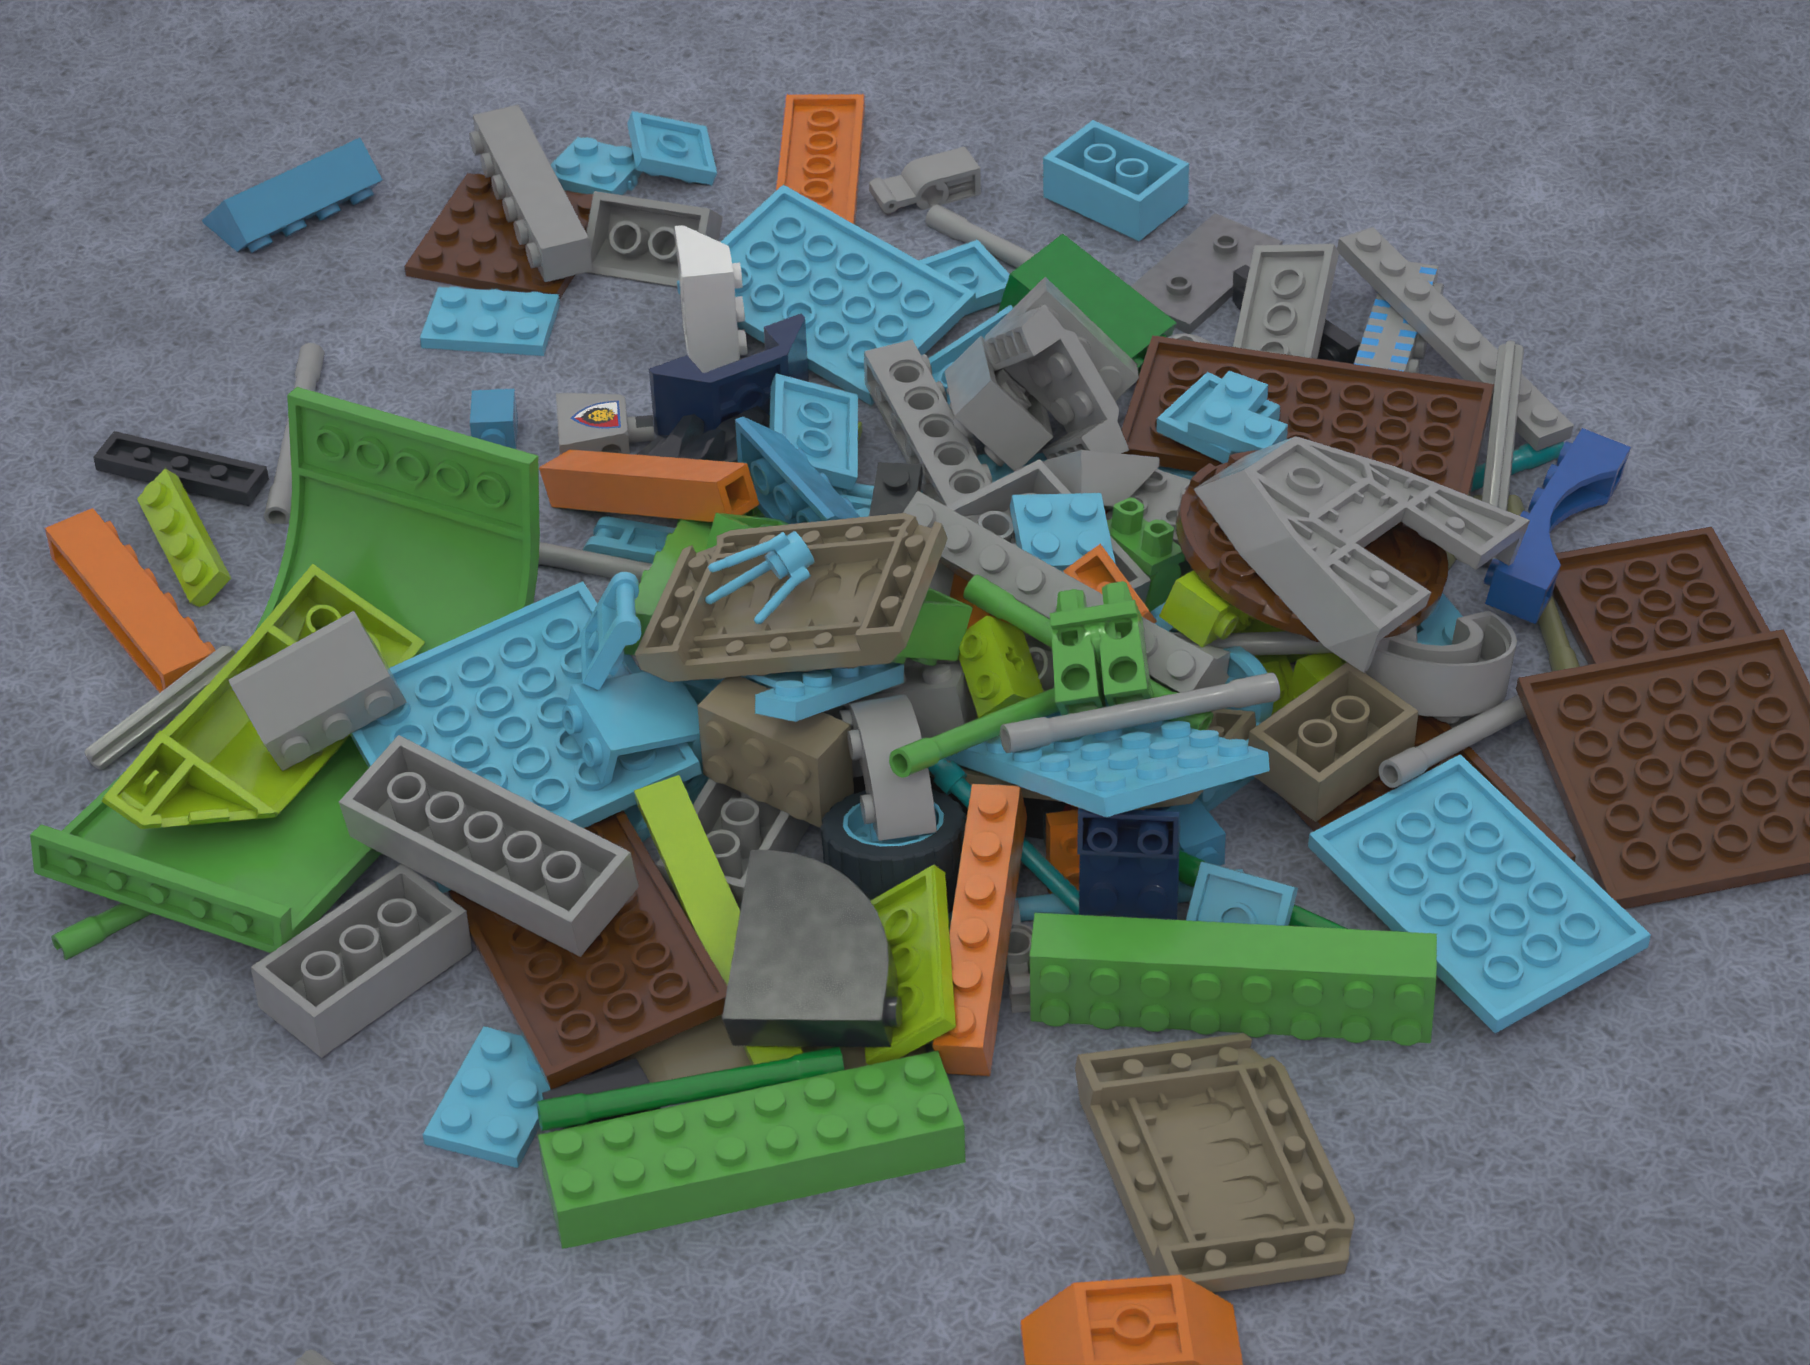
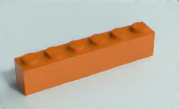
[45,508,216,693]
[933,784,1027,1076]

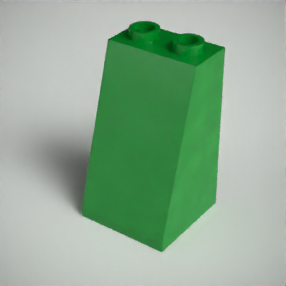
[998,234,1177,375]

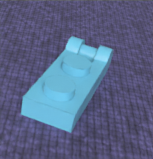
[583,516,676,564]

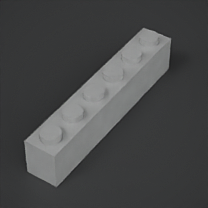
[469,104,592,282]

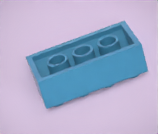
[202,138,383,253]
[735,417,860,524]

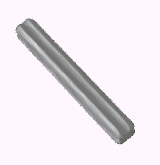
[84,646,236,770]

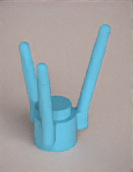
[705,531,815,624]

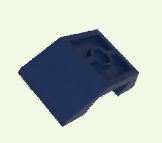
[649,314,809,436]
[1077,808,1180,920]

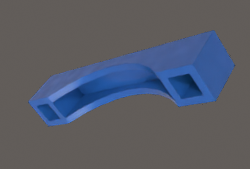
[1484,428,1631,624]

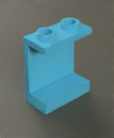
[562,671,703,785]

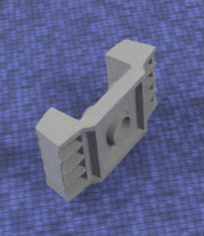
[983,304,1129,459]

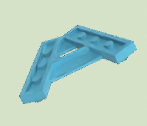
[741,662,904,722]

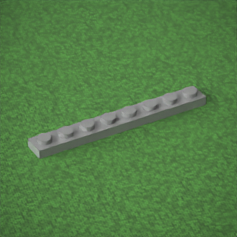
[1337,227,1574,451]

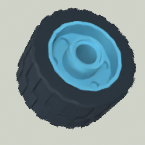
[821,789,967,914]

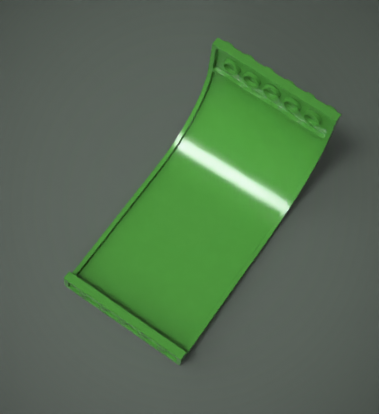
[30,387,540,953]

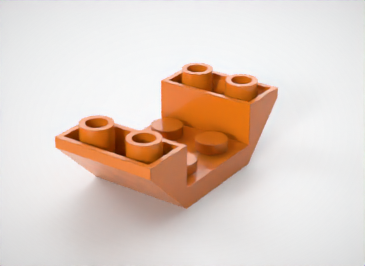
[1020,1275,1243,1365]

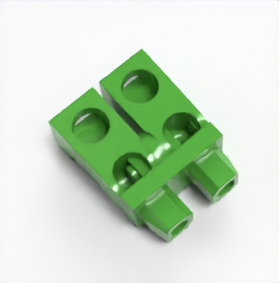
[1107,497,1185,612]
[1049,581,1154,715]

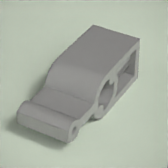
[869,146,981,213]

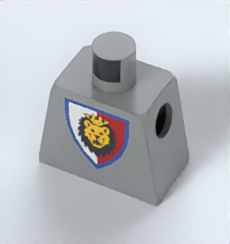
[556,393,655,455]

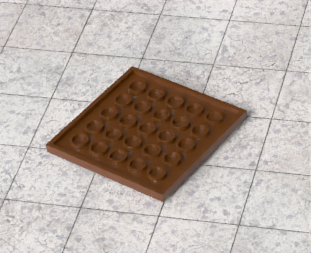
[1516,629,1810,909]

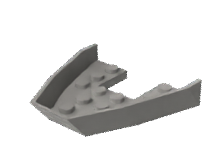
[1194,436,1530,673]

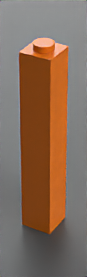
[539,449,759,522]

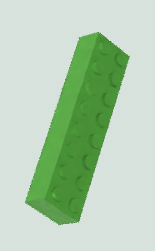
[1030,913,1437,1046]
[538,1051,965,1249]

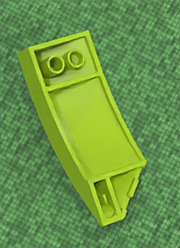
[102,564,425,829]

